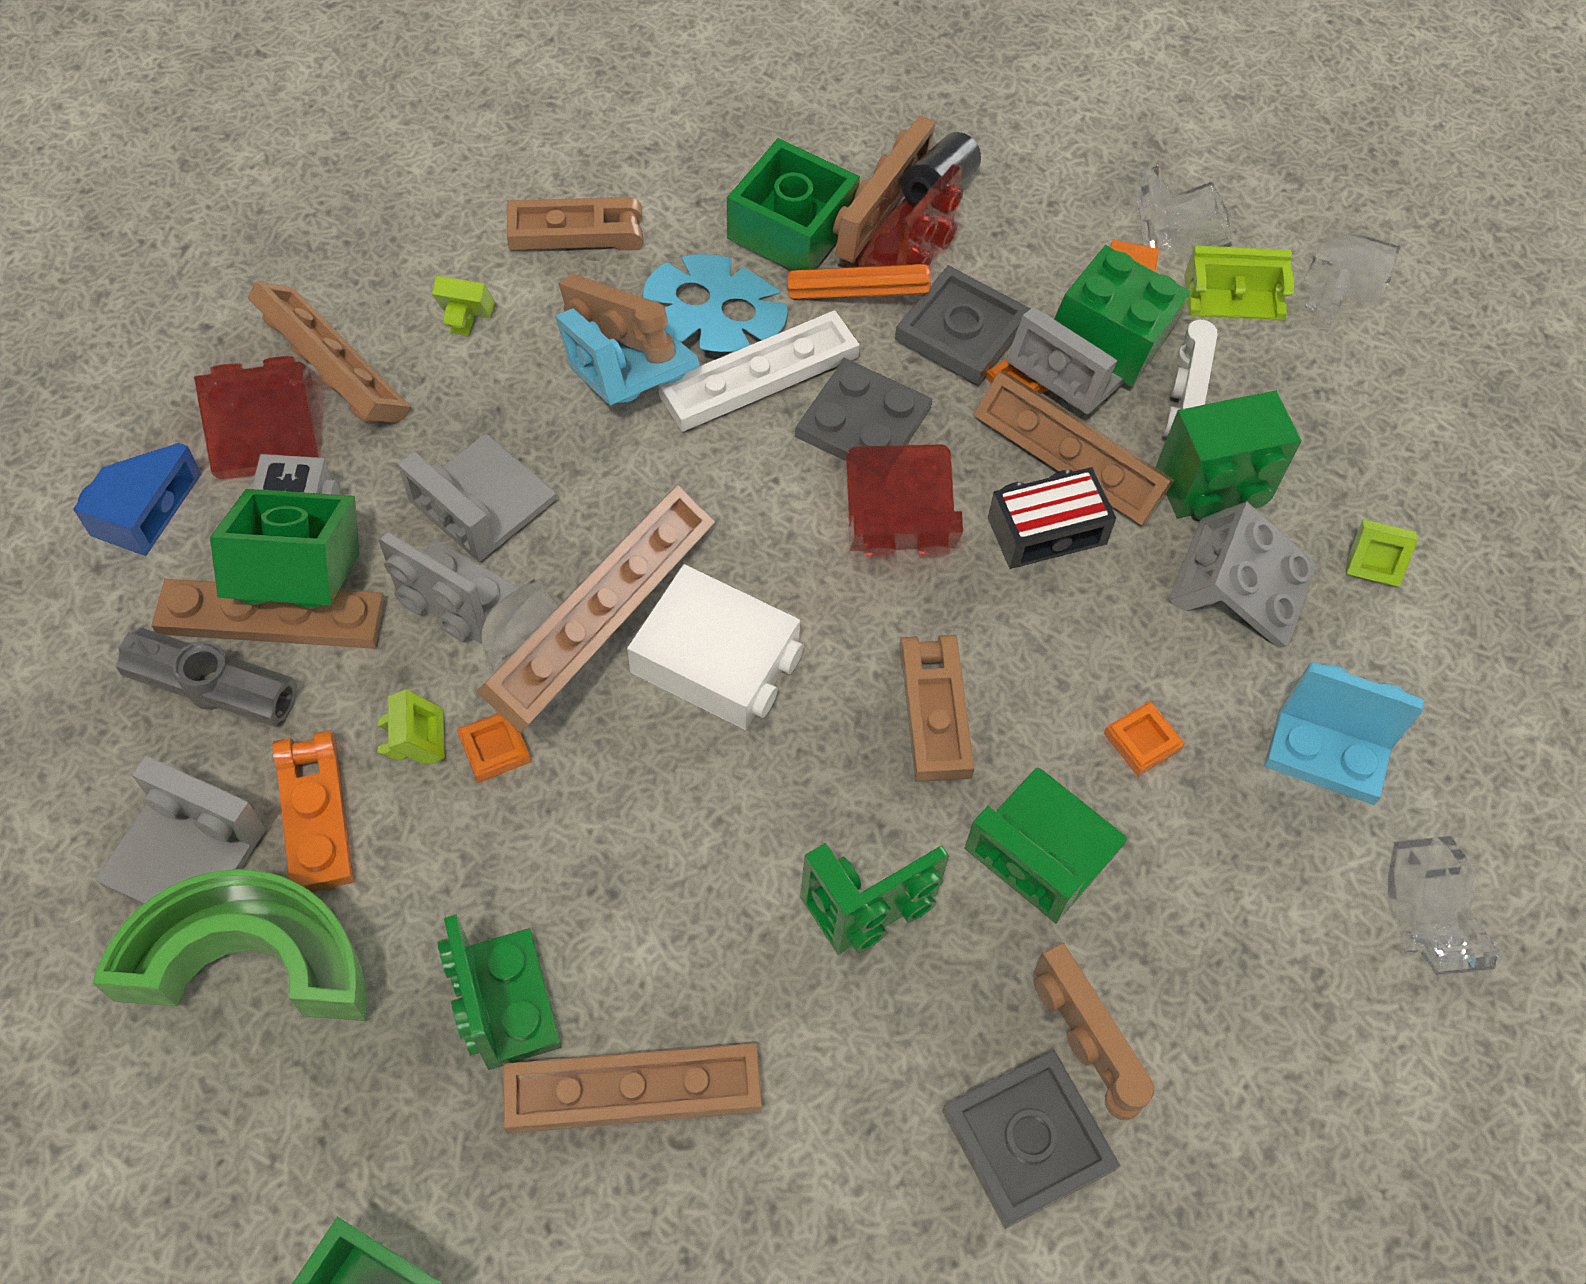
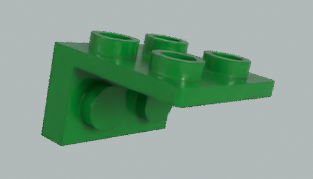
[964,768,1127,924]
[800,843,949,955]
[437,914,561,1070]

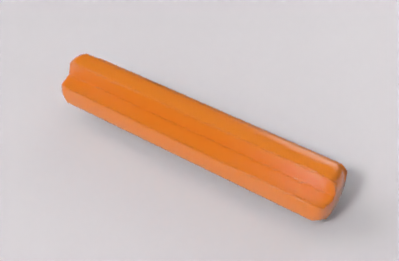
[787,264,931,300]

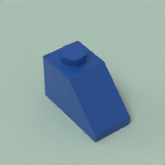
[73,443,201,556]

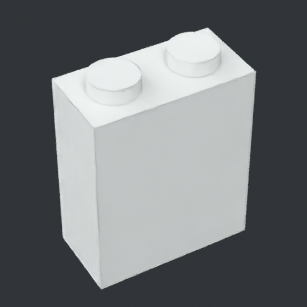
[627,564,804,730]

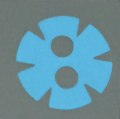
[643,254,788,352]

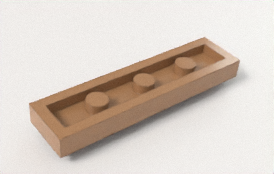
[833,115,936,263]
[248,281,411,424]
[973,371,1175,525]
[151,578,386,649]
[503,1043,762,1134]

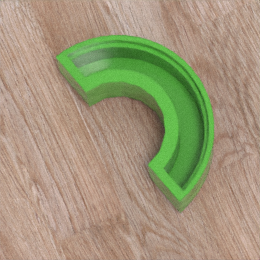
[92,869,367,1021]

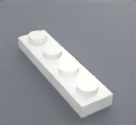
[658,310,860,432]

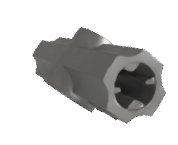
[116,627,297,727]

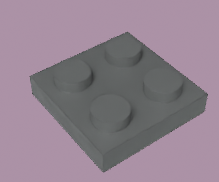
[895,265,1031,385]
[795,358,933,480]
[942,1050,1121,1229]

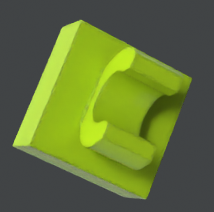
[432,275,495,336]
[1346,519,1418,587]
[377,689,445,764]

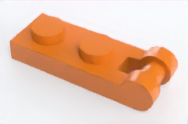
[272,730,354,892]

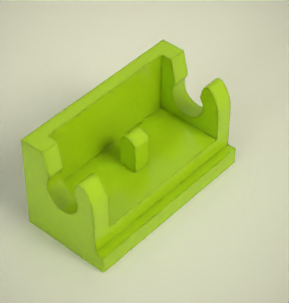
[1184,245,1294,320]

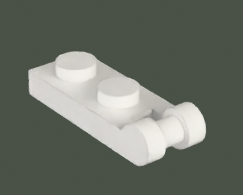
[1163,320,1217,437]

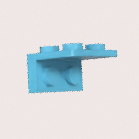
[555,308,700,405]
[1264,662,1424,805]

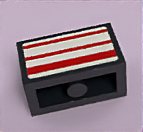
[988,467,1116,569]

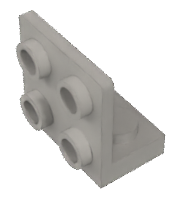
[1006,307,1124,415]
[398,434,556,562]
[1169,501,1316,647]
[378,532,523,645]
[96,755,266,905]

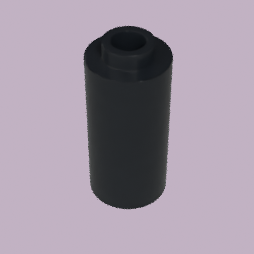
[901,132,981,211]

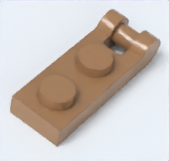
[507,197,643,251]
[558,273,676,364]
[900,635,974,781]
[1034,942,1154,1121]

